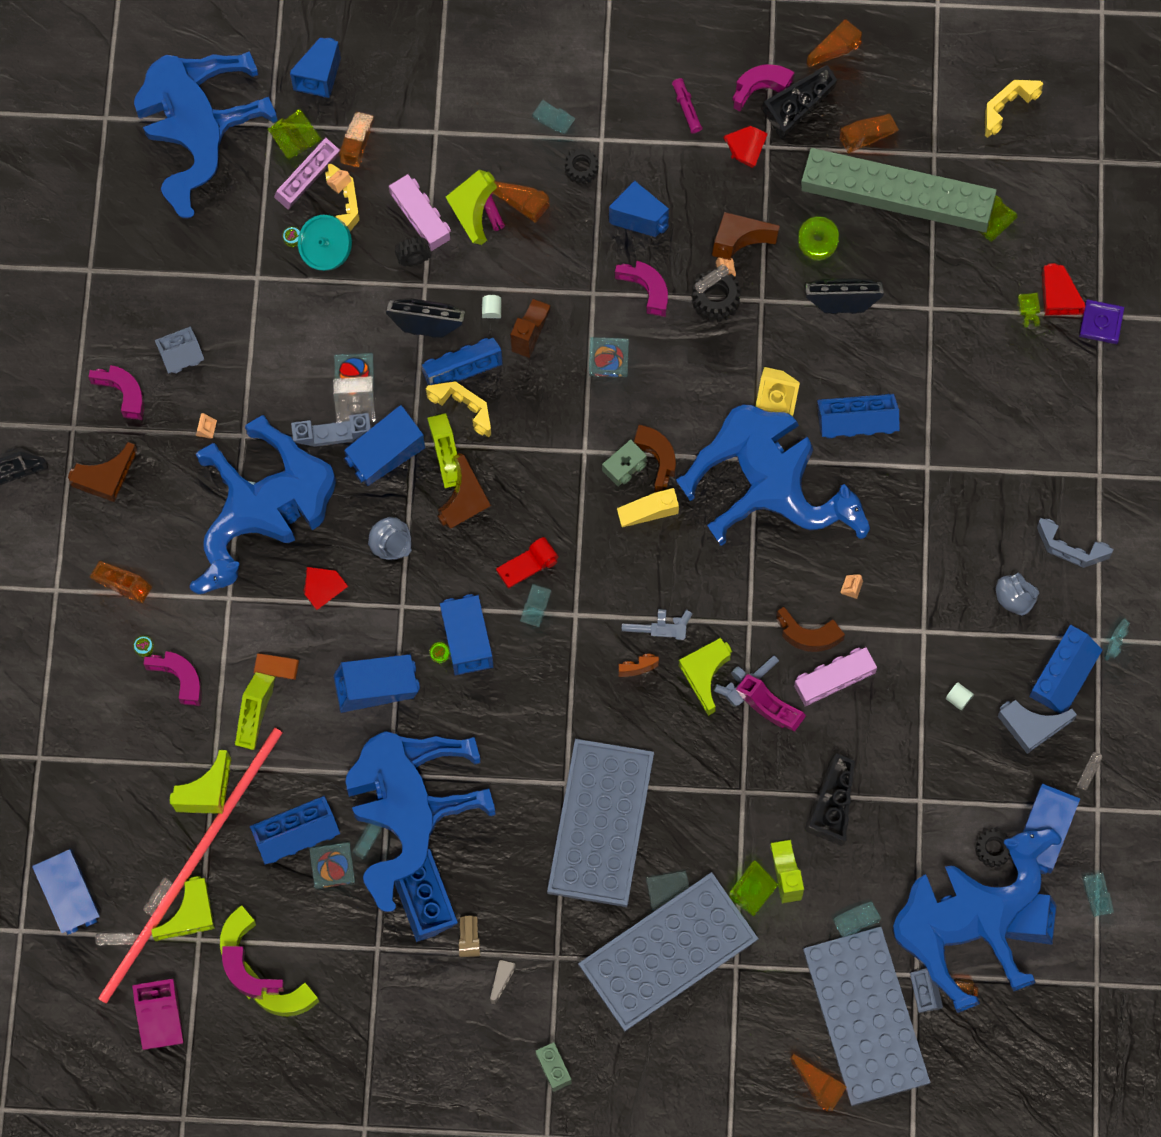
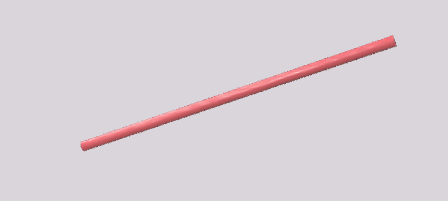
[98,728,283,1004]

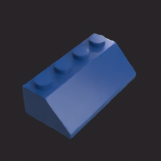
[422,338,502,385]
[817,394,900,438]
[1029,625,1102,714]
[250,796,340,864]
[394,849,458,942]

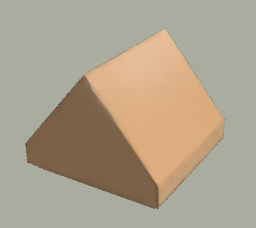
[326,170,351,194]
[716,257,736,277]
[196,413,217,439]
[841,575,863,599]

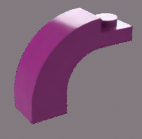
[732,64,794,111]
[615,261,668,317]
[89,365,144,420]
[144,651,202,706]
[736,674,806,732]
[222,946,284,1000]

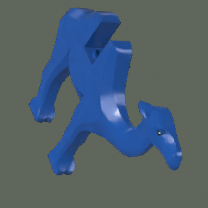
[134,51,277,218]
[676,405,870,546]
[189,415,336,594]
[346,732,496,912]
[893,829,1062,1013]

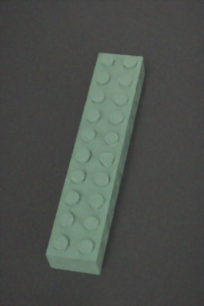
[801,148,997,233]

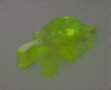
[1018,293,1040,327]

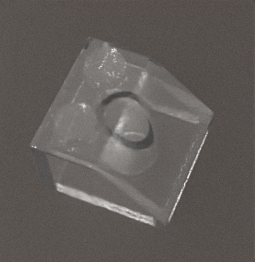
[334,377,375,423]

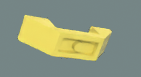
[985,80,1043,138]
[325,164,359,231]
[426,381,491,437]

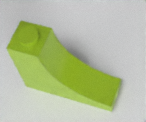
[446,170,497,245]
[427,413,457,488]
[679,638,732,715]
[235,672,275,750]
[170,750,231,814]
[770,840,804,903]
[151,876,215,941]

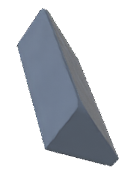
[910,968,943,1013]

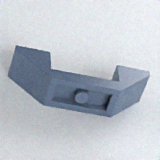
[291,413,371,447]
[1037,518,1113,568]

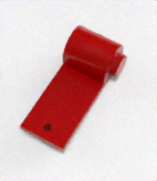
[496,537,558,589]

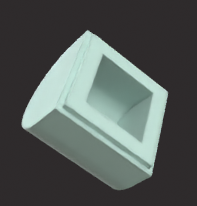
[482,295,502,318]
[946,682,974,711]

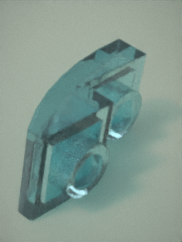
[531,100,575,134]
[520,584,552,627]
[1104,618,1130,661]
[1082,872,1114,917]
[833,901,881,937]

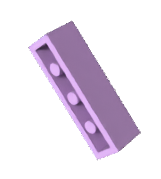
[274,138,340,210]
[389,174,451,251]
[794,647,877,707]

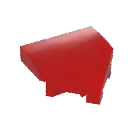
[723,126,768,168]
[303,567,348,610]

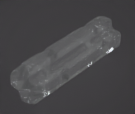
[695,264,729,293]
[1077,752,1102,790]
[143,878,172,916]
[95,933,136,945]

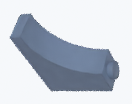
[998,700,1077,754]

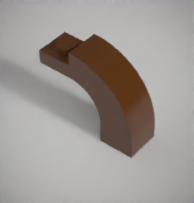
[634,425,676,492]
[776,607,845,652]

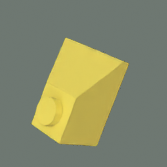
[755,367,800,416]

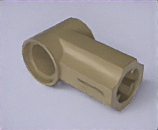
[459,916,480,957]

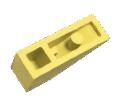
[617,488,679,527]

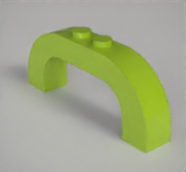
[220,906,319,1016]

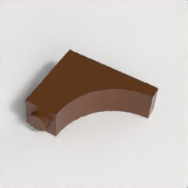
[712,212,780,260]
[511,299,551,358]
[68,442,137,502]
[437,453,491,529]

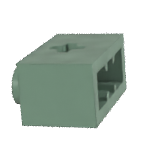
[602,440,647,486]
[535,1042,572,1092]

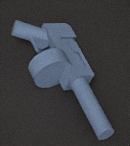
[622,609,693,640]
[713,656,779,707]

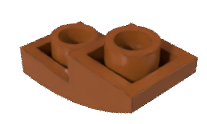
[254,654,299,680]
[619,654,659,677]

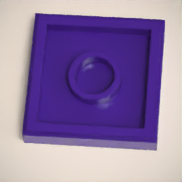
[1079,300,1124,344]

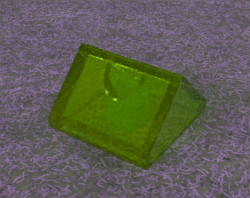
[729,861,778,916]

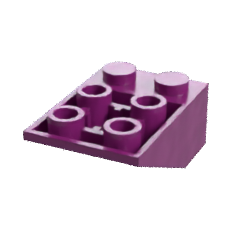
[132,979,184,1050]

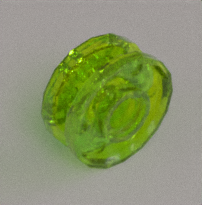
[798,217,839,260]

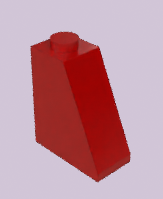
[1042,263,1085,316]

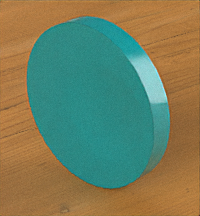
[298,215,352,271]

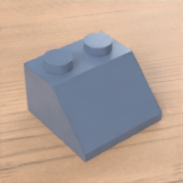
[155,327,204,374]

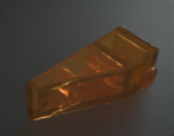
[807,19,862,67]
[339,112,374,167]
[840,114,899,153]
[492,181,549,223]
[90,561,152,603]
[791,1054,847,1111]

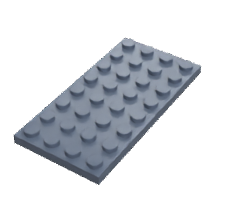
[547,739,654,907]
[578,872,758,1032]
[803,927,930,1106]

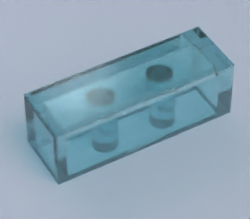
[352,824,383,860]

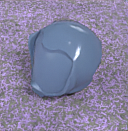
[368,517,412,560]
[995,572,1039,616]

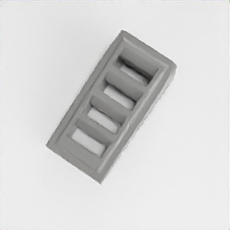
[490,960,516,1004]

